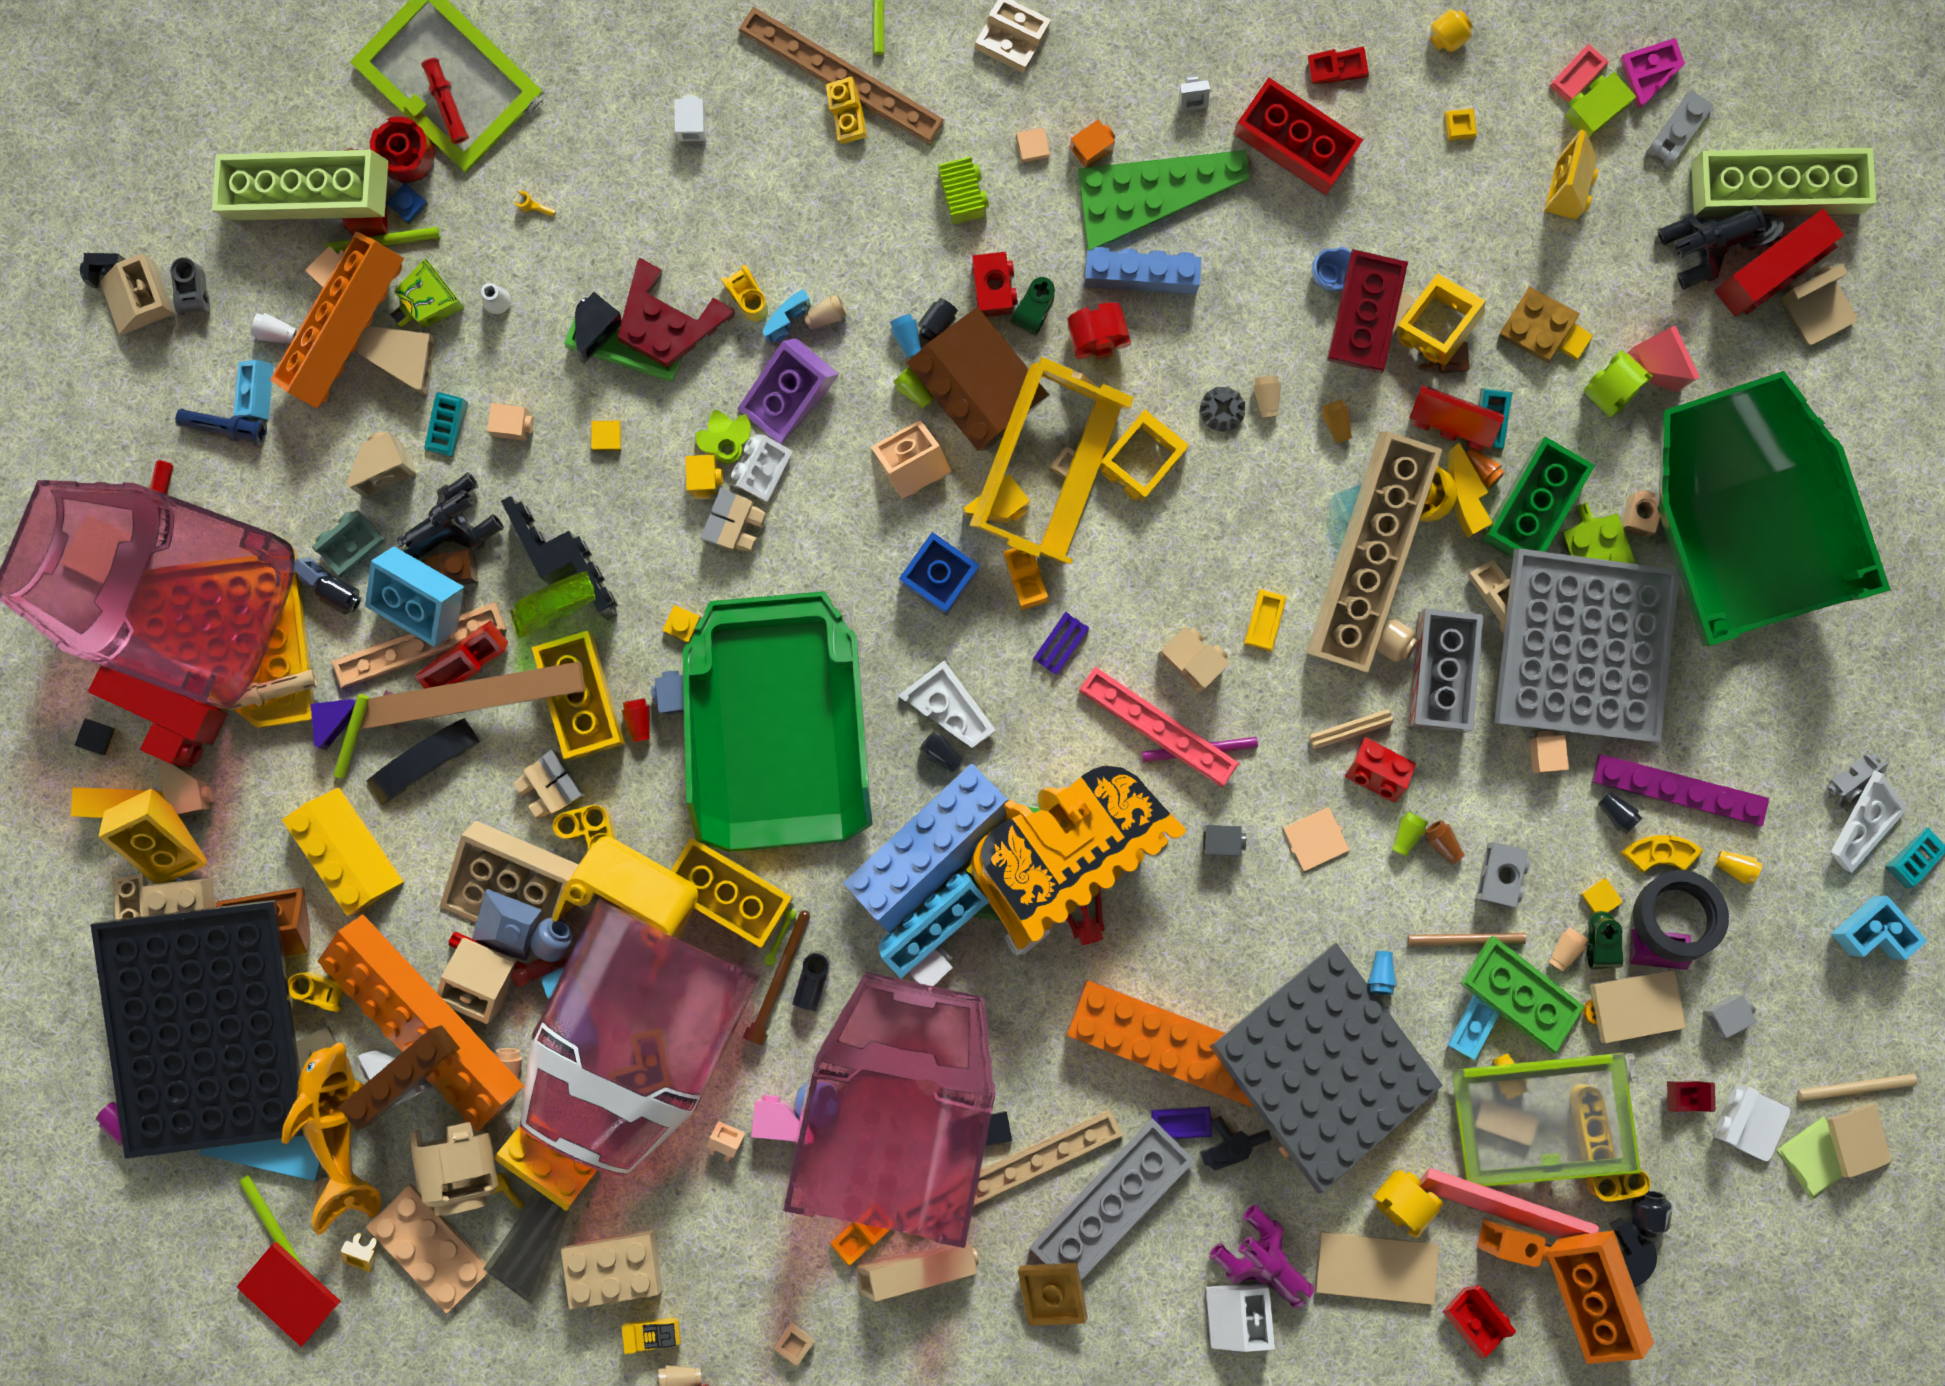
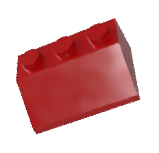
[1409,385,1505,451]

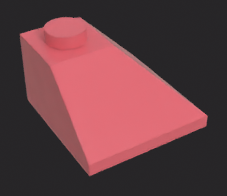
[1627,325,1700,393]

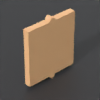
[1283,807,1349,872]

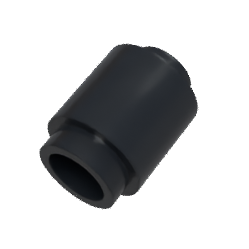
[918,298,958,341]
[315,576,361,615]

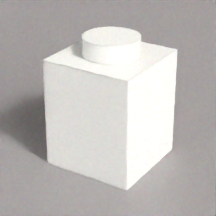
[675,95,706,141]
[909,946,953,992]

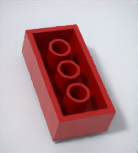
[1233,77,1363,196]
[1714,208,1844,317]
[87,659,228,745]

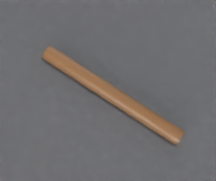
[1408,932,1526,946]

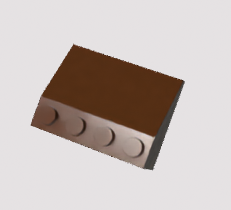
[906,307,1050,451]

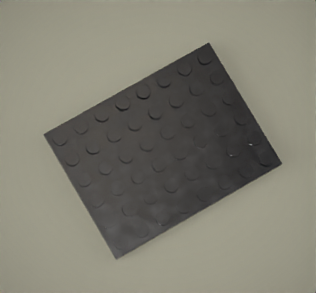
[90,900,304,1159]

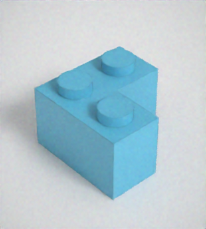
[1831,896,1927,960]

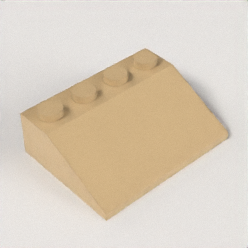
[440,820,579,927]

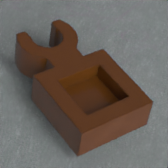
[1418,342,1470,373]

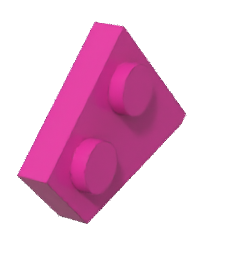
[1620,38,1685,108]

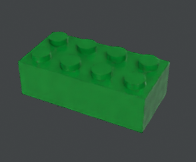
[1481,436,1595,559]

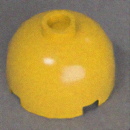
[1419,465,1457,522]

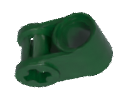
[1010,277,1055,335]
[1587,911,1623,970]

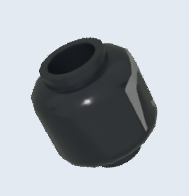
[1631,1191,1672,1238]

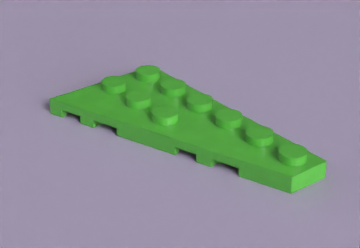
[1078,150,1250,250]

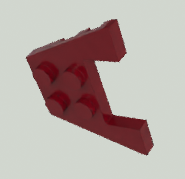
[617,258,735,368]

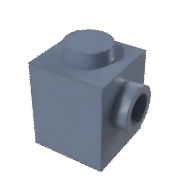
[651,671,684,715]

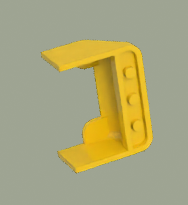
[551,836,698,977]

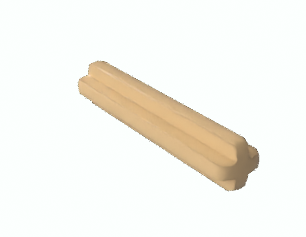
[1309,709,1393,749]

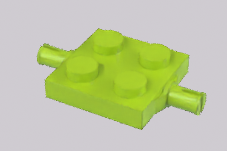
[1561,502,1636,564]

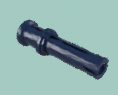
[175,408,267,446]

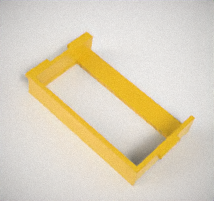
[969,357,1134,565]

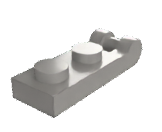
[1645,90,1714,169]

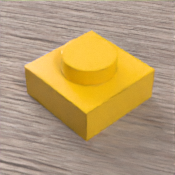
[662,605,702,643]

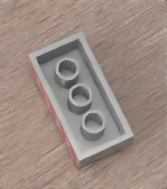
[1408,608,1483,733]

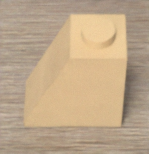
[356,326,436,396]

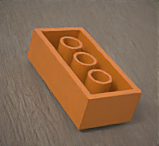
[1546,1230,1654,1364]

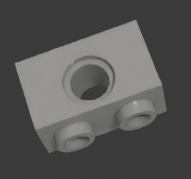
[1475,842,1530,907]

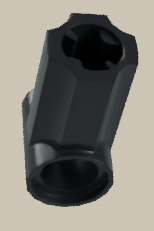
[792,951,831,1011]

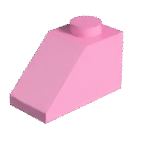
[751,1094,813,1143]

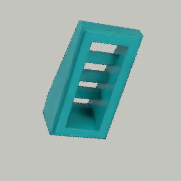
[1479,388,1513,449]
[424,392,468,457]
[1885,827,1945,888]

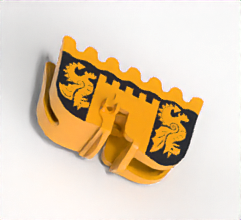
[972,765,1186,950]

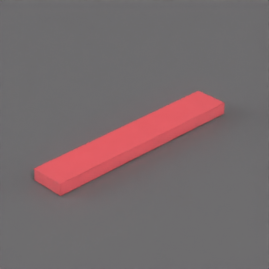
[1079,667,1240,788]
[1419,1168,1599,1237]

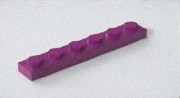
[1591,754,1770,826]

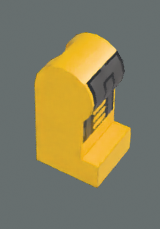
[622,1318,681,1354]

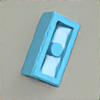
[234,360,274,420]

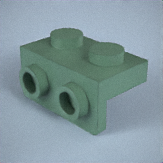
[312,510,386,577]

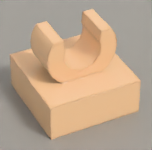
[706,1121,745,1162]

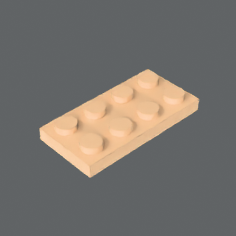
[366,1184,492,1314]

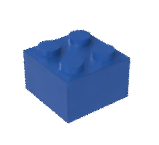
[899,532,980,616]

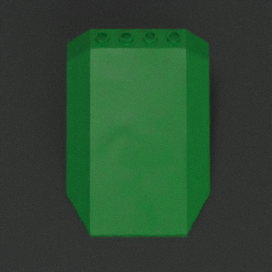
[682,591,873,852]

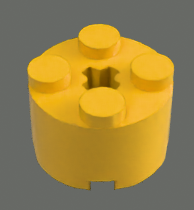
[1371,1169,1443,1239]

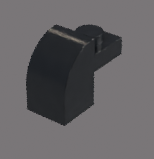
[1609,1218,1657,1288]

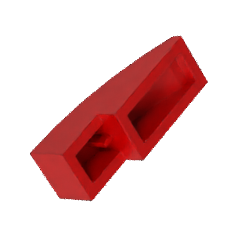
[415,620,508,689]

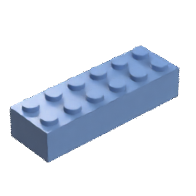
[843,763,1009,933]

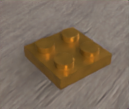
[1499,286,1580,364]
[1018,1263,1088,1326]

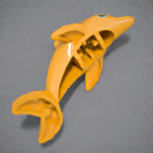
[281,1042,382,1236]

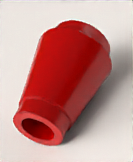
[621,698,650,742]

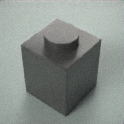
[1203,825,1247,856]

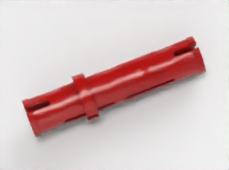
[421,58,469,144]

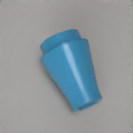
[890,314,921,358]
[1367,951,1397,995]

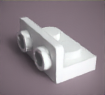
[730,435,793,502]

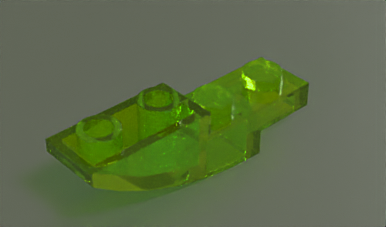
[510,571,596,638]

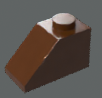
[420,550,479,585]

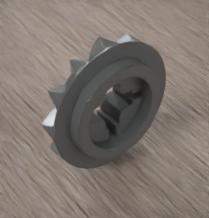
[1739,214,1785,251]
[1200,386,1245,432]

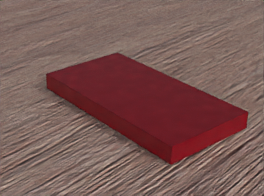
[1326,249,1408,374]

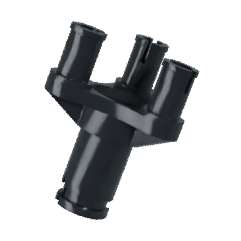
[1657,206,1767,290]
[397,472,504,560]

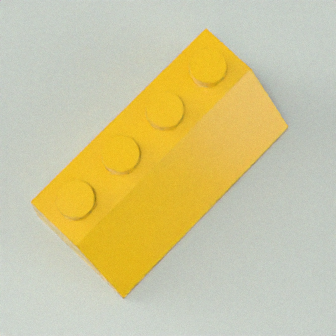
[282,787,404,916]

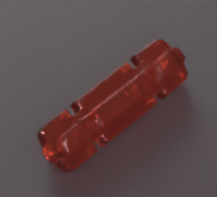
[511,955,567,987]

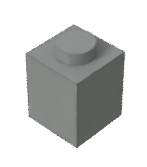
[1703,994,1757,1038]

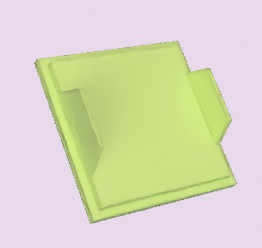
[1777,1117,1842,1199]

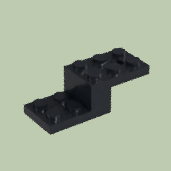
[501,496,618,620]

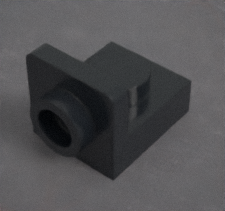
[80,253,126,288]

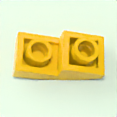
[826,76,868,144]

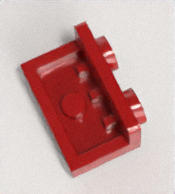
[1345,737,1417,802]
[1442,1285,1516,1359]

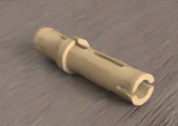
[225,669,318,711]

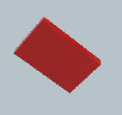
[236,1242,341,1347]

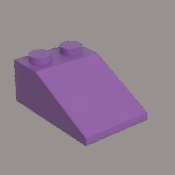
[737,338,839,444]

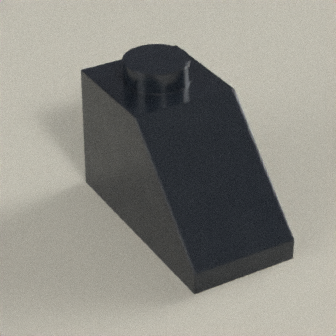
[575,292,622,364]

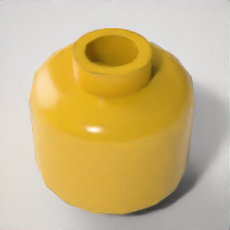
[1429,9,1474,53]

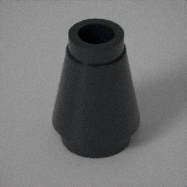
[919,731,963,772]
[1598,792,1642,834]

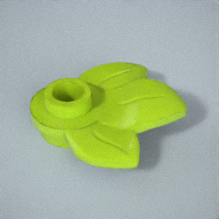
[695,409,751,464]

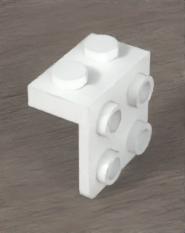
[1713,1083,1790,1161]

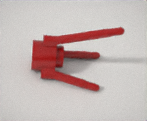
[1066,887,1105,945]

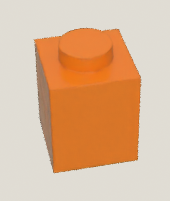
[1070,119,1115,168]

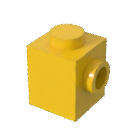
[685,455,723,499]

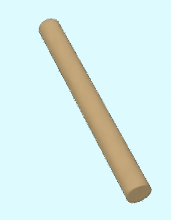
[1797,1074,1917,1102]

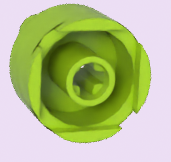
[1583,350,1653,419]

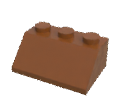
[216,887,311,956]

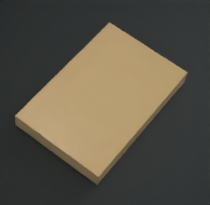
[1590,970,1686,1043]

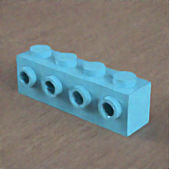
[878,870,989,978]

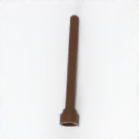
[742,910,810,1046]

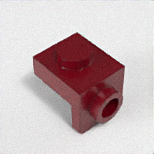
[1667,1080,1716,1112]

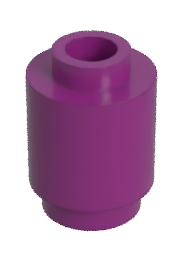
[96,1102,123,1146]

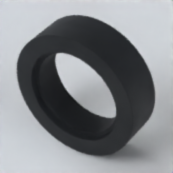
[1633,870,1729,962]

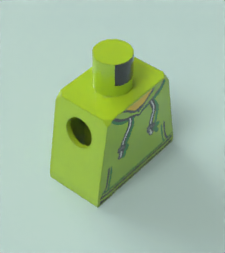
[390,258,464,329]

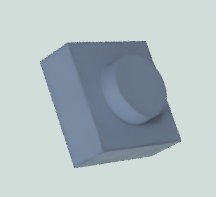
[291,557,332,586]

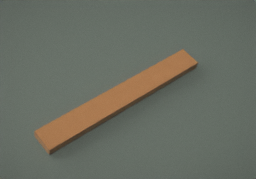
[738,7,945,145]
[362,662,586,729]

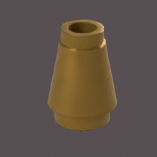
[1320,399,1353,444]

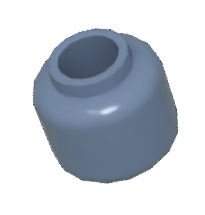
[530,918,574,962]

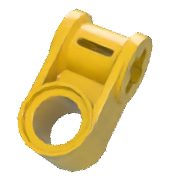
[720,264,768,322]
[288,972,344,1012]

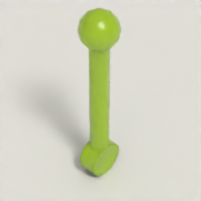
[764,909,797,966]

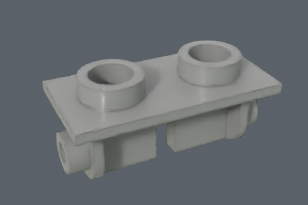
[1827,753,1889,806]

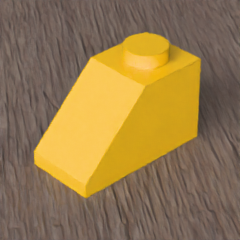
[963,474,1030,523]

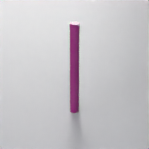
[1142,736,1258,763]

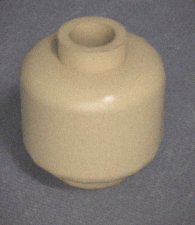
[1376,619,1418,662]

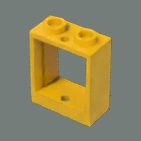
[1397,273,1486,366]
[1099,409,1189,502]

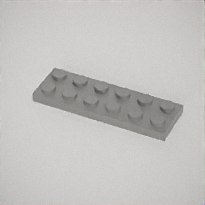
[1029,1118,1195,1280]

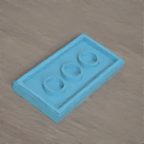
[200,1135,321,1181]

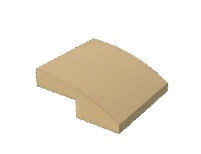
[974,0,1051,73]
[1826,1103,1892,1178]

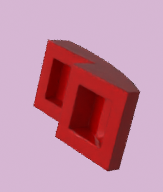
[1307,46,1370,84]

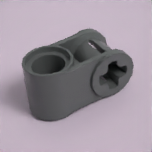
[170,257,210,316]

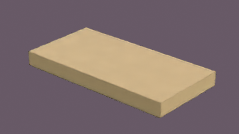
[1315,1231,1439,1305]

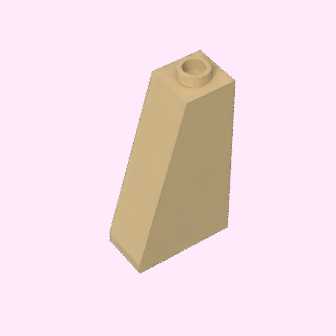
[856,1242,979,1302]

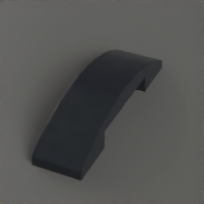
[366,718,480,805]

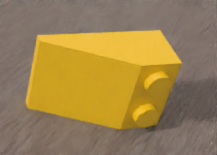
[1544,130,1599,220]
[99,788,207,883]

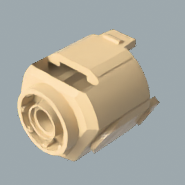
[410,1119,498,1216]

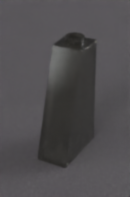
[483,1191,571,1304]

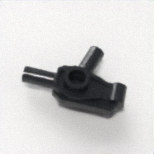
[1200,1115,1272,1171]

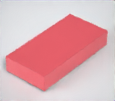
[1549,44,1609,103]

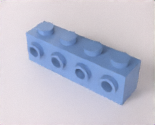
[1084,247,1202,294]

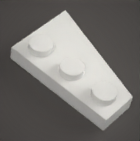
[898,661,996,748]
[1831,770,1908,873]

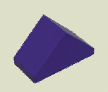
[311,699,356,750]

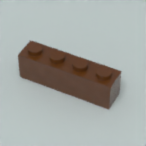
[338,1025,460,1131]

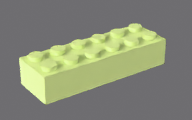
[1691,148,1876,217]
[212,150,388,221]

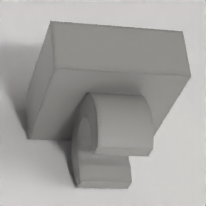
[1179,74,1210,112]

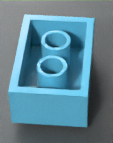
[365,547,464,647]

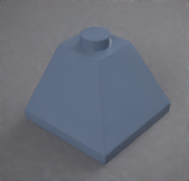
[472,889,542,961]

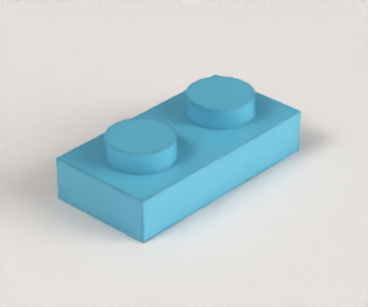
[1447,995,1499,1060]

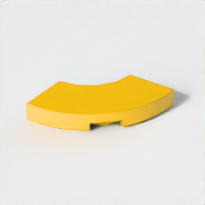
[1620,835,1704,873]

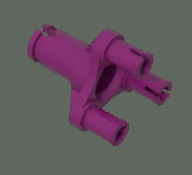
[1209,1204,1314,1309]

